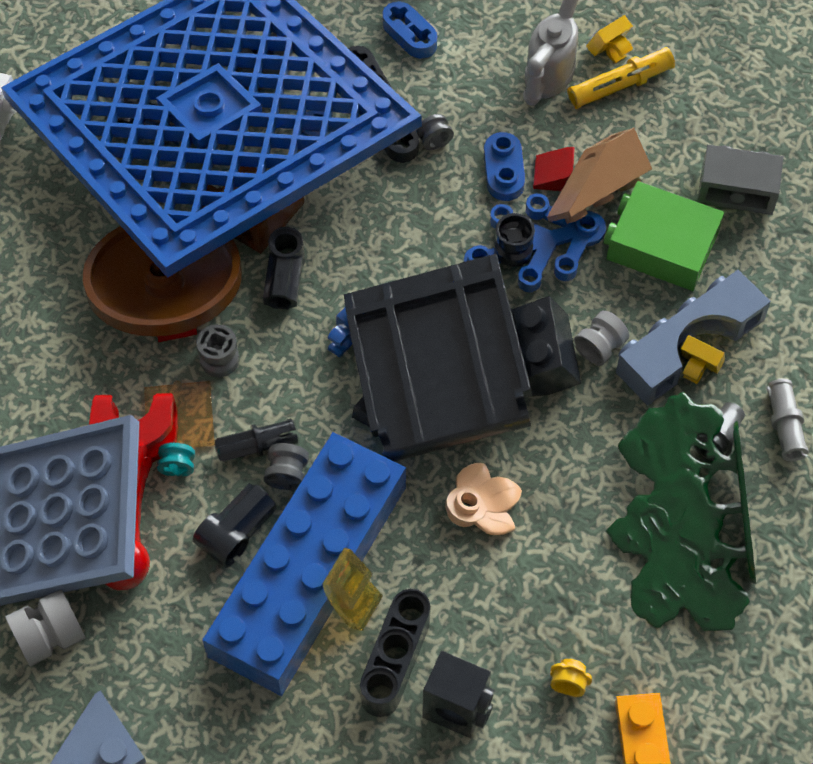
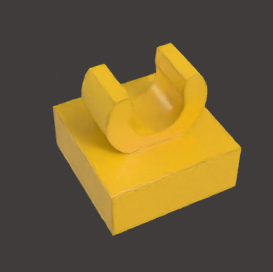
[586,15,633,64]
[681,335,725,384]

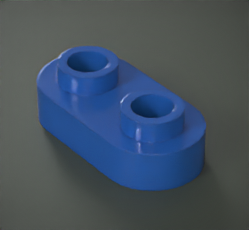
[484,132,525,201]

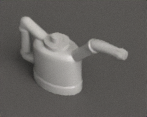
[523,0,578,106]

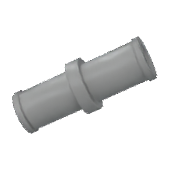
[766,379,809,462]

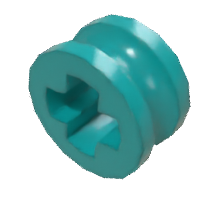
[157,443,195,476]

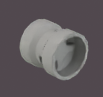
[573,310,629,366]

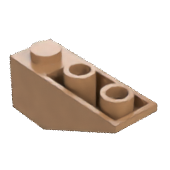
[547,128,652,224]

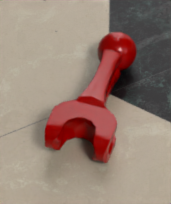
[89,393,178,591]

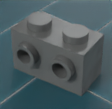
[697,144,784,215]

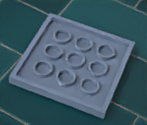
[0,415,139,606]

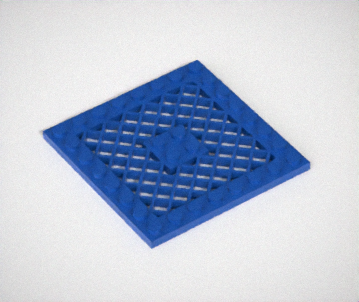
[1,0,422,278]

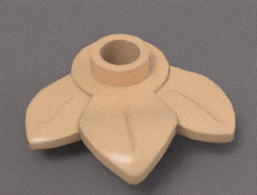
[445,463,522,535]

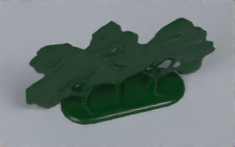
[606,392,757,631]

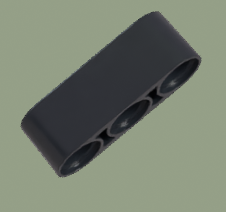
[360,588,431,717]

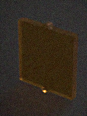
[144,380,215,448]

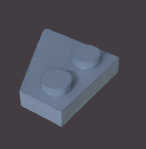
[50,690,146,764]

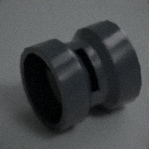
[494,213,535,267]

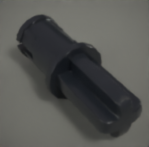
[214,418,298,462]

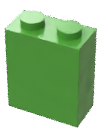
[604,181,725,291]

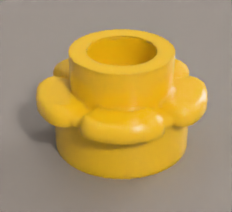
[550,659,592,697]

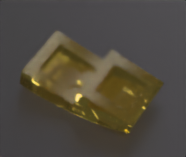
[323,548,383,631]

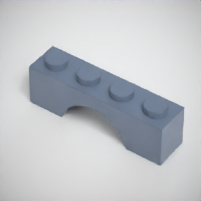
[616,270,771,406]

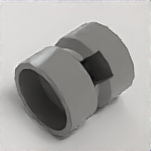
[5,590,86,667]

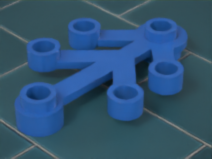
[464,193,606,292]

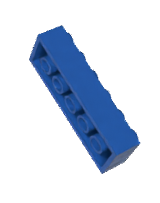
[202,432,406,697]

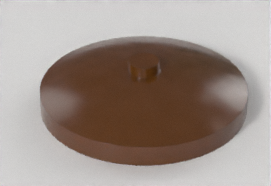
[83,226,242,336]

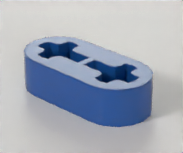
[383,1,437,59]

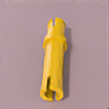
[567,47,675,109]

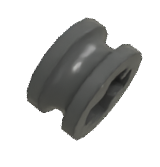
[416,114,454,151]

